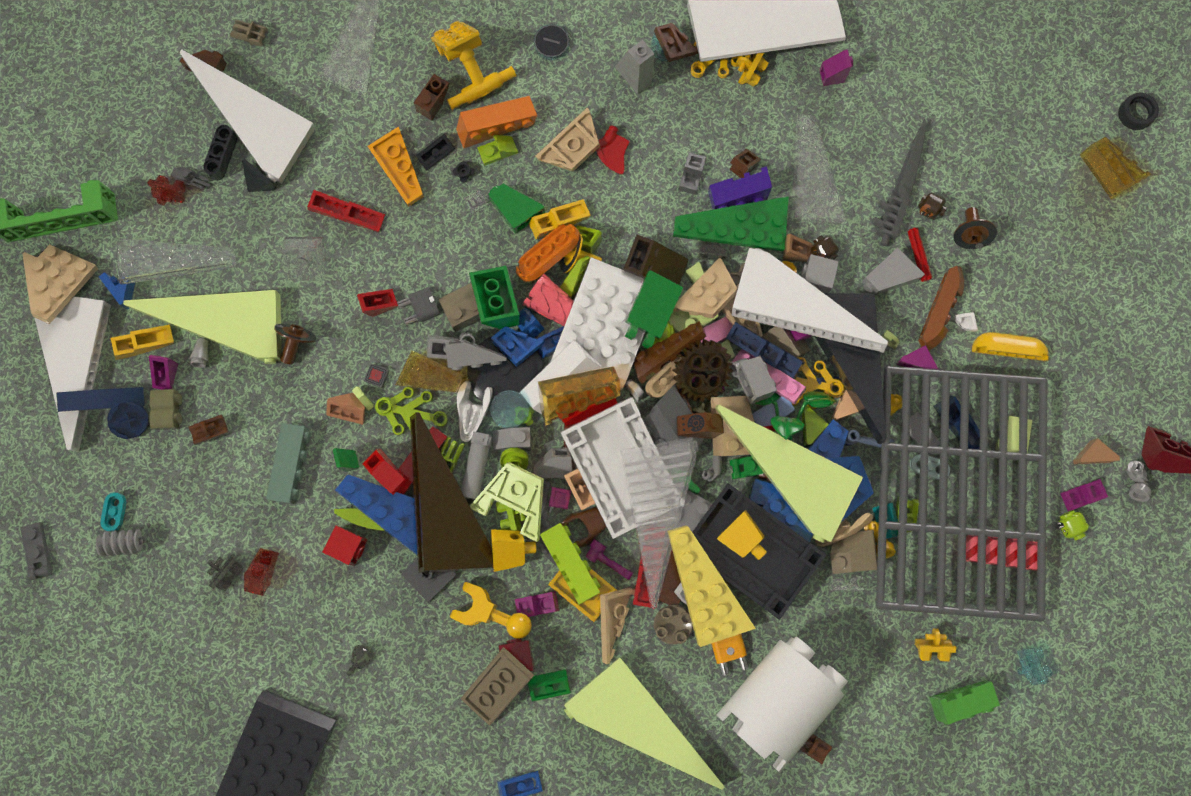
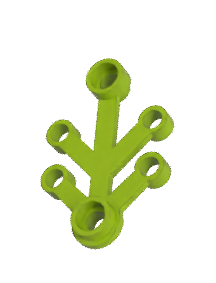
[375,387,448,436]

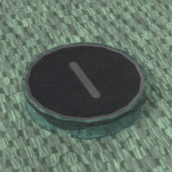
[534,24,570,60]

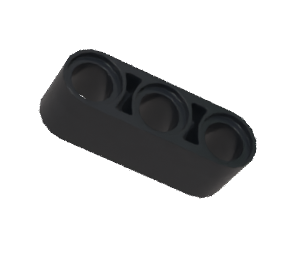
[203,125,237,181]

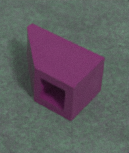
[819,49,853,86]

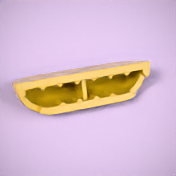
[972,332,1049,361]

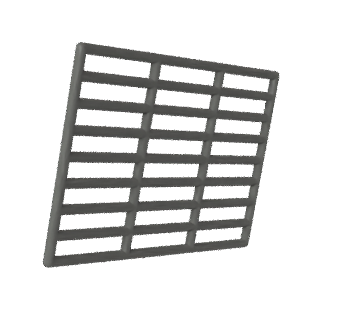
[876,366,1047,622]

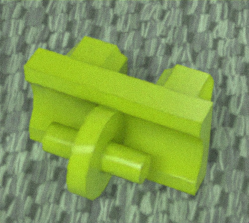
[496,502,526,531]

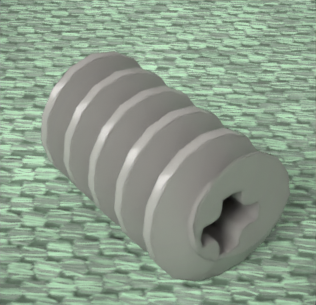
[96,529,143,556]

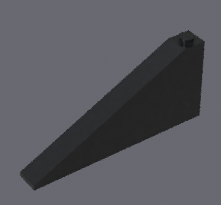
[815,293,887,444]

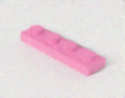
[732,349,806,404]

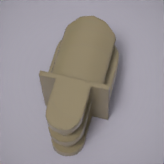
[230,20,268,47]

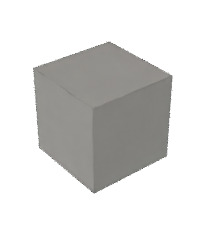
[801,254,839,293]

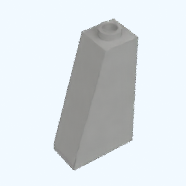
[615,40,655,94]

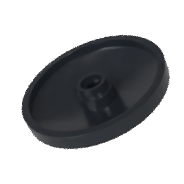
[467,336,543,410]

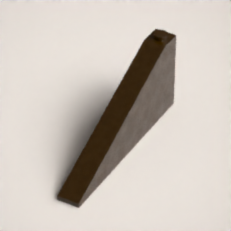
[410,412,493,573]

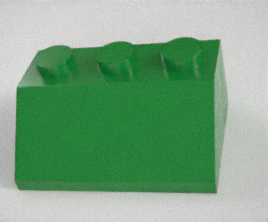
[469,266,519,329]

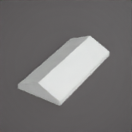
[520,340,601,418]

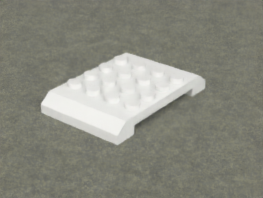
[550,257,645,391]
[560,397,683,539]

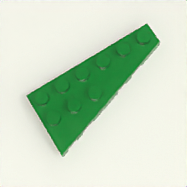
[673,196,789,252]

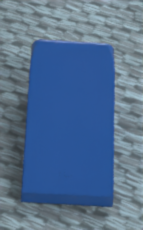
[537,326,564,359]
[497,771,543,796]

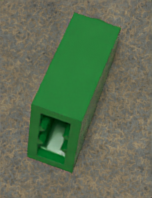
[488,183,545,234]

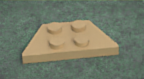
[535,108,600,171]
[673,258,737,318]

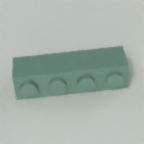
[266,423,311,504]

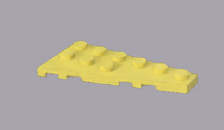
[667,525,756,647]

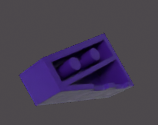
[708,166,772,210]

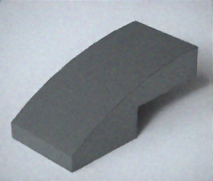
[678,152,706,195]

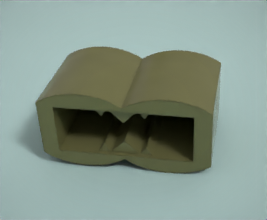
[150,389,182,430]

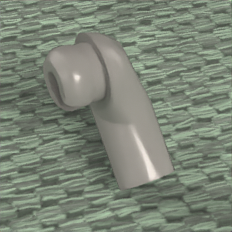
[702,456,722,482]

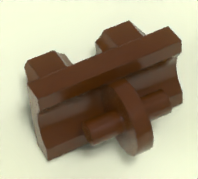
[188,414,229,445]
[800,734,832,764]

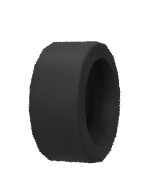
[1118,92,1159,130]

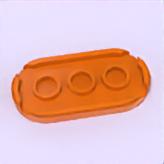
[516,224,580,282]

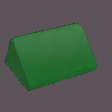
[528,669,571,702]

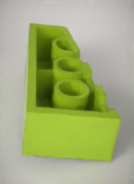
[540,523,601,605]

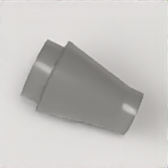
[189,338,209,368]

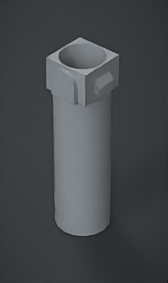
[461,432,492,500]

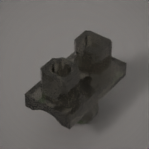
[207,554,244,591]

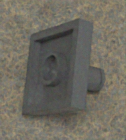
[401,558,457,603]

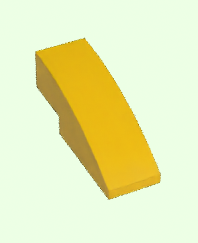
[529,199,591,240]
[110,324,174,360]

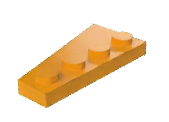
[368,127,424,207]

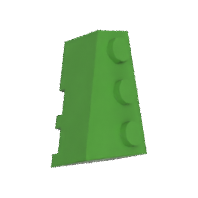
[929,680,1000,725]

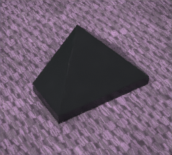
[242,158,276,192]

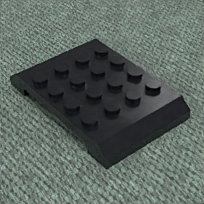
[692,483,827,620]
[216,690,337,796]

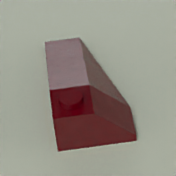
[1141,426,1191,474]

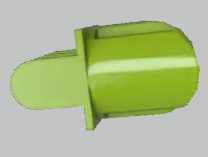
[441,436,465,473]

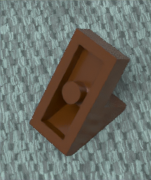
[730,149,761,178]

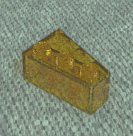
[1080,137,1152,200]
[395,350,467,393]

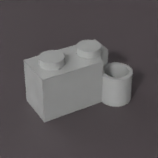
[426,332,475,359]
[730,356,777,404]

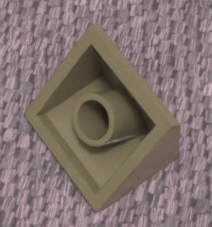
[762,326,811,358]

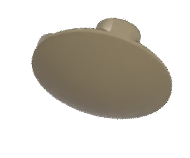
[654,605,693,644]

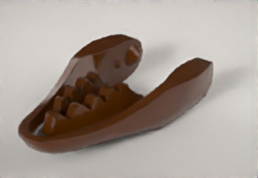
[561,506,607,548]

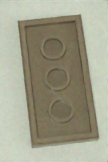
[460,647,534,726]

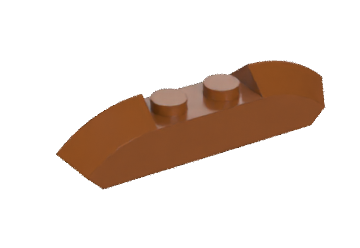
[918,266,964,351]

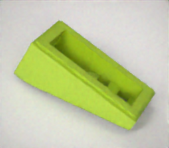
[560,256,590,297]

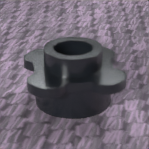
[453,161,475,183]

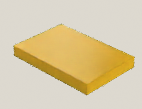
[548,569,617,622]

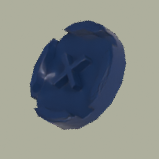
[107,401,149,439]

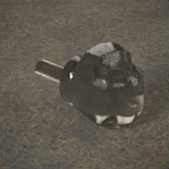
[346,644,375,676]

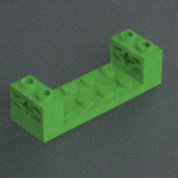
[0,180,118,242]

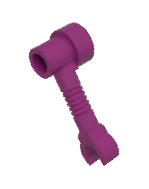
[585,539,633,580]

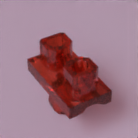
[147,175,186,206]

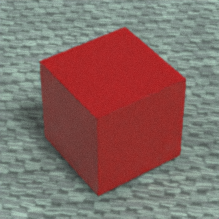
[322,525,368,566]

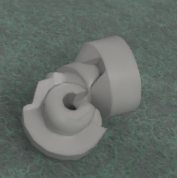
[1126,461,1152,502]

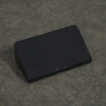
[414,133,455,171]

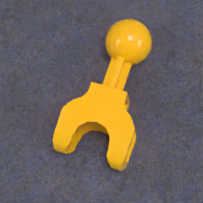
[450,582,532,639]

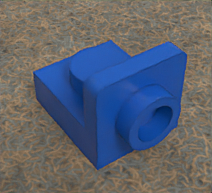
[518,307,544,338]

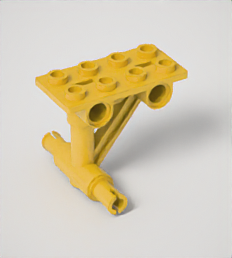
[431,21,517,110]

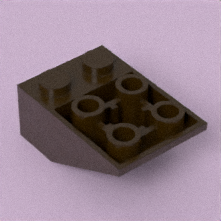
[623,234,689,285]

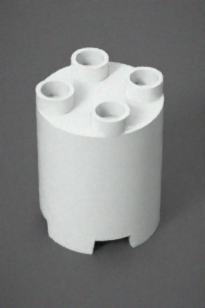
[717,637,848,773]

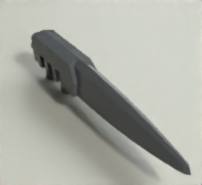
[872,119,927,246]

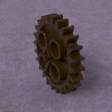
[672,339,734,402]

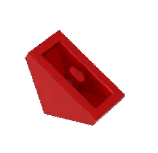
[357,289,398,317]

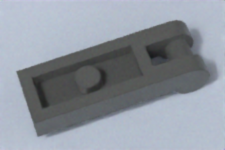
[20,522,52,581]

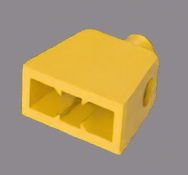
[717,510,767,560]
[491,529,536,572]

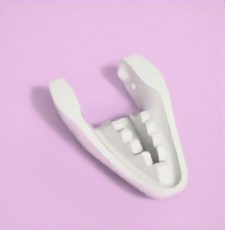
[457,381,493,442]

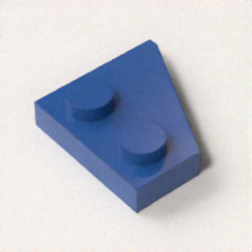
[491,327,544,367]

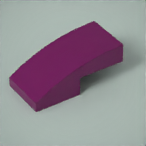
[1060,479,1108,511]
[515,591,559,617]

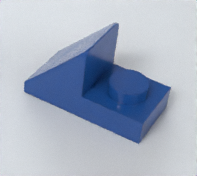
[99,272,135,310]

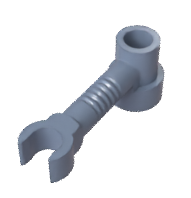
[844,430,894,452]

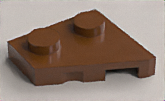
[654,23,699,62]

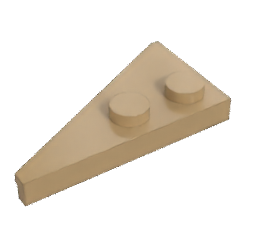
[600,587,635,664]

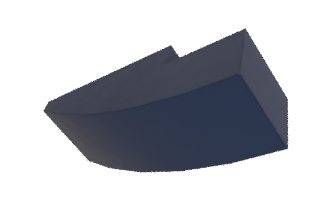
[933,396,980,449]

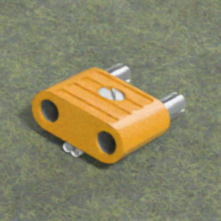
[711,634,748,676]

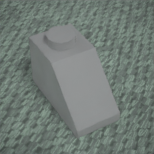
[493,427,531,450]

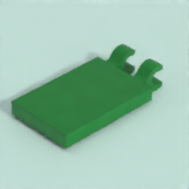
[625,270,683,349]

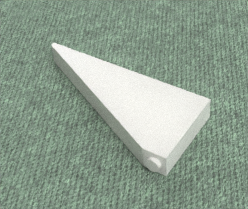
[180,49,315,184]
[732,248,888,353]
[35,297,111,452]

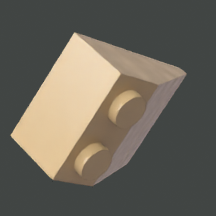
[711,396,754,456]

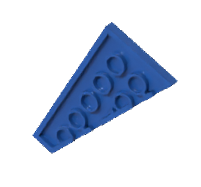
[762,419,849,542]
[335,475,417,555]

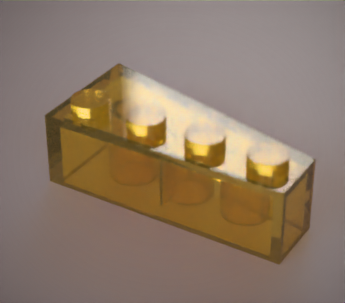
[538,366,621,426]

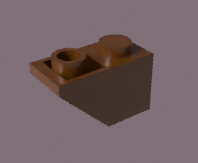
[413,74,450,121]

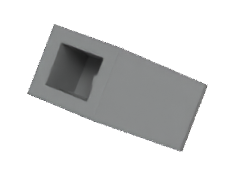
[533,447,572,479]

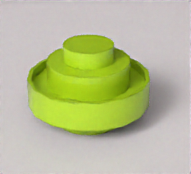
[500,447,529,470]

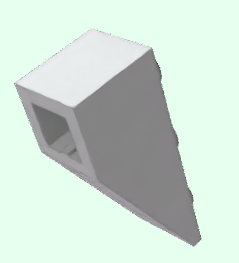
[444,339,507,370]

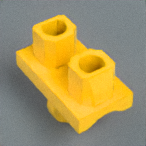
[736,52,769,87]
[915,628,956,662]

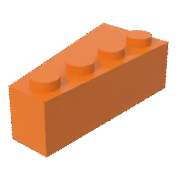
[456,96,537,149]

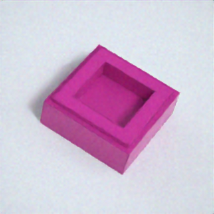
[549,487,571,510]

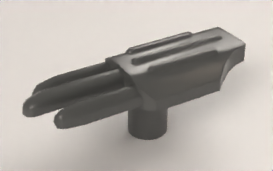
[171,167,211,189]

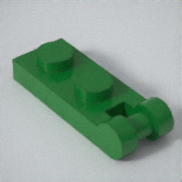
[729,456,765,480]

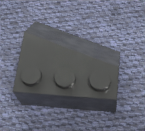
[643,384,706,470]

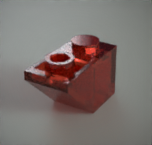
[244,548,279,596]

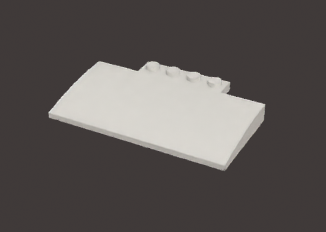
[687,0,846,62]

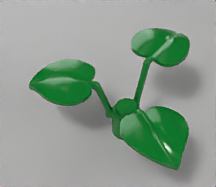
[745,391,837,440]

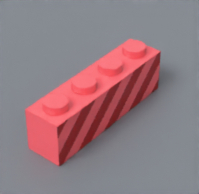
[966,535,1037,571]

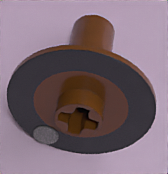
[953,207,997,249]
[274,324,316,365]

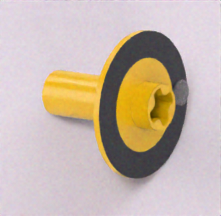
[561,234,602,273]

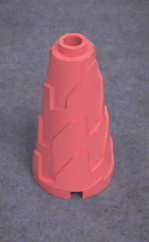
[522,274,574,326]

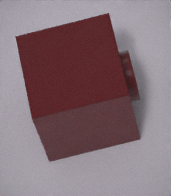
[498,638,535,671]

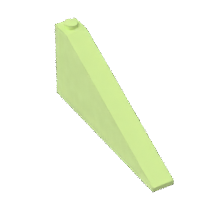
[124,290,282,364]
[715,405,863,543]
[564,657,725,790]

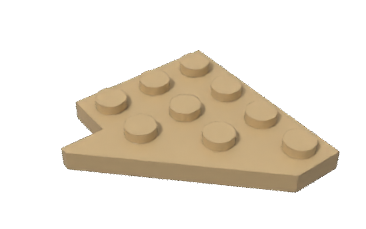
[23,244,98,324]

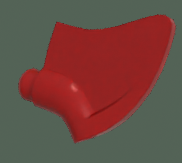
[596,125,630,175]

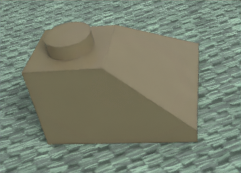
[830,530,877,574]

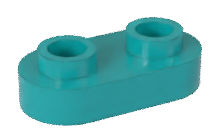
[100,492,127,532]

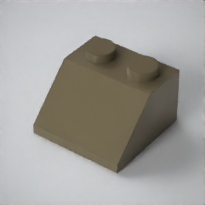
[438,283,480,332]

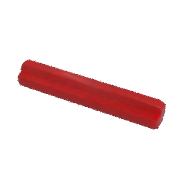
[908,228,932,282]

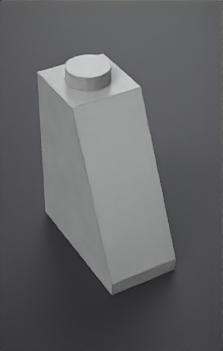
[862,248,924,295]

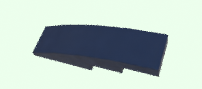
[726,322,805,379]
[56,387,145,412]

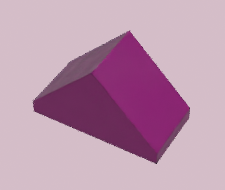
[896,345,939,370]
[149,355,179,390]

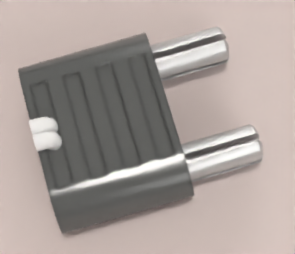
[397,287,440,325]

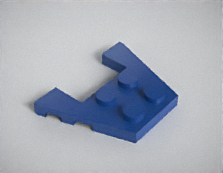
[826,456,874,522]

